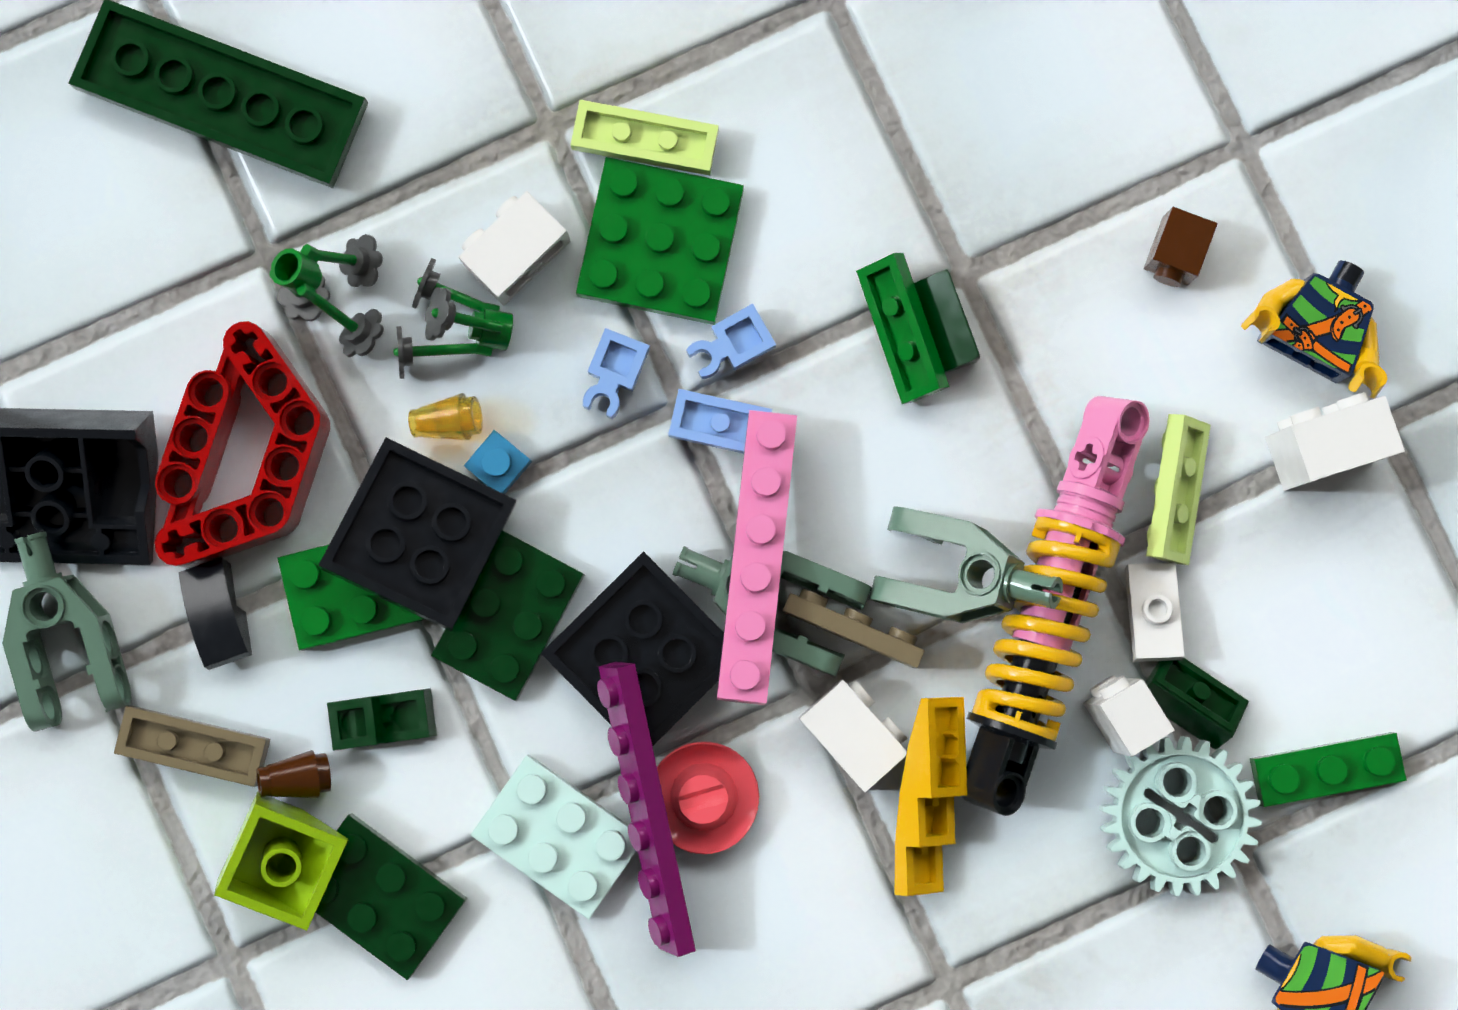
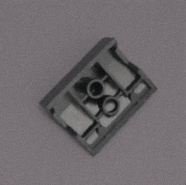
[0,408,158,565]

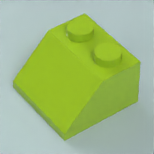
[214,791,348,931]

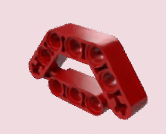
[155,321,330,568]

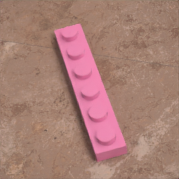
[716,410,797,705]

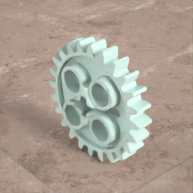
[1099,736,1262,896]

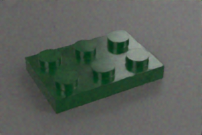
[431,531,585,701]
[315,813,467,980]

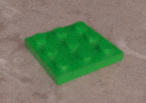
[576,157,744,325]

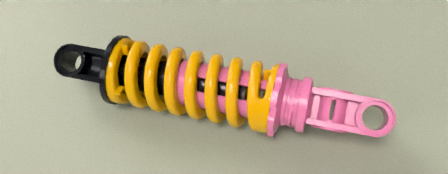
[962,396,1149,816]

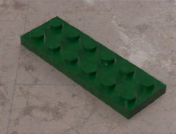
[68,0,368,188]

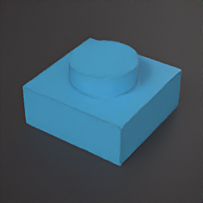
[464,430,532,494]

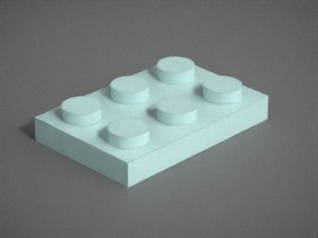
[471,754,636,919]

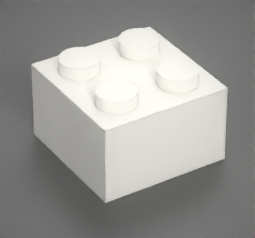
[1265,392,1405,491]

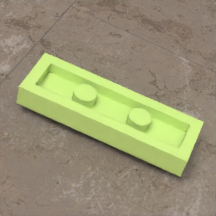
[570,100,719,176]
[1146,414,1211,565]

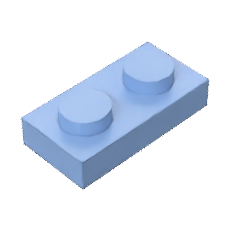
[668,389,772,454]

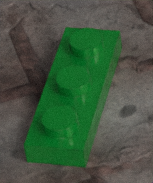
[856,253,950,404]
[1249,732,1407,807]

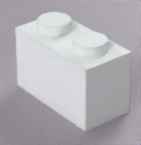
[458,191,571,306]
[1083,675,1175,757]
[798,680,907,792]

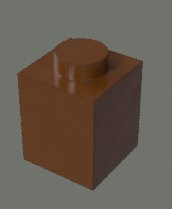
[1143,206,1218,287]

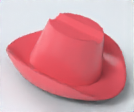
[657,742,759,854]

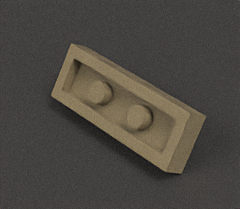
[782,588,925,668]
[114,706,271,787]

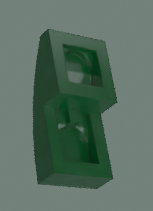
[327,688,437,751]

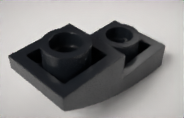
[178,557,252,670]

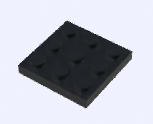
[318,437,517,632]
[541,551,724,747]

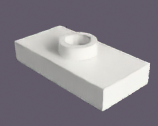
[1125,563,1185,662]

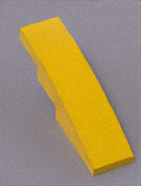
[894,697,967,896]

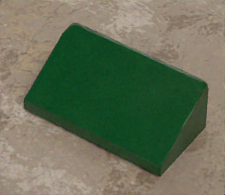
[914,269,980,374]
[1145,658,1249,749]

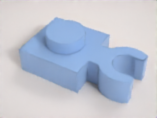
[686,304,776,379]
[583,328,650,419]

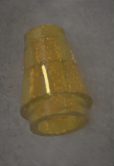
[408,393,483,440]

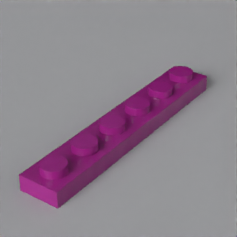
[597,662,696,957]

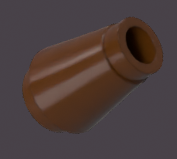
[256,750,331,798]

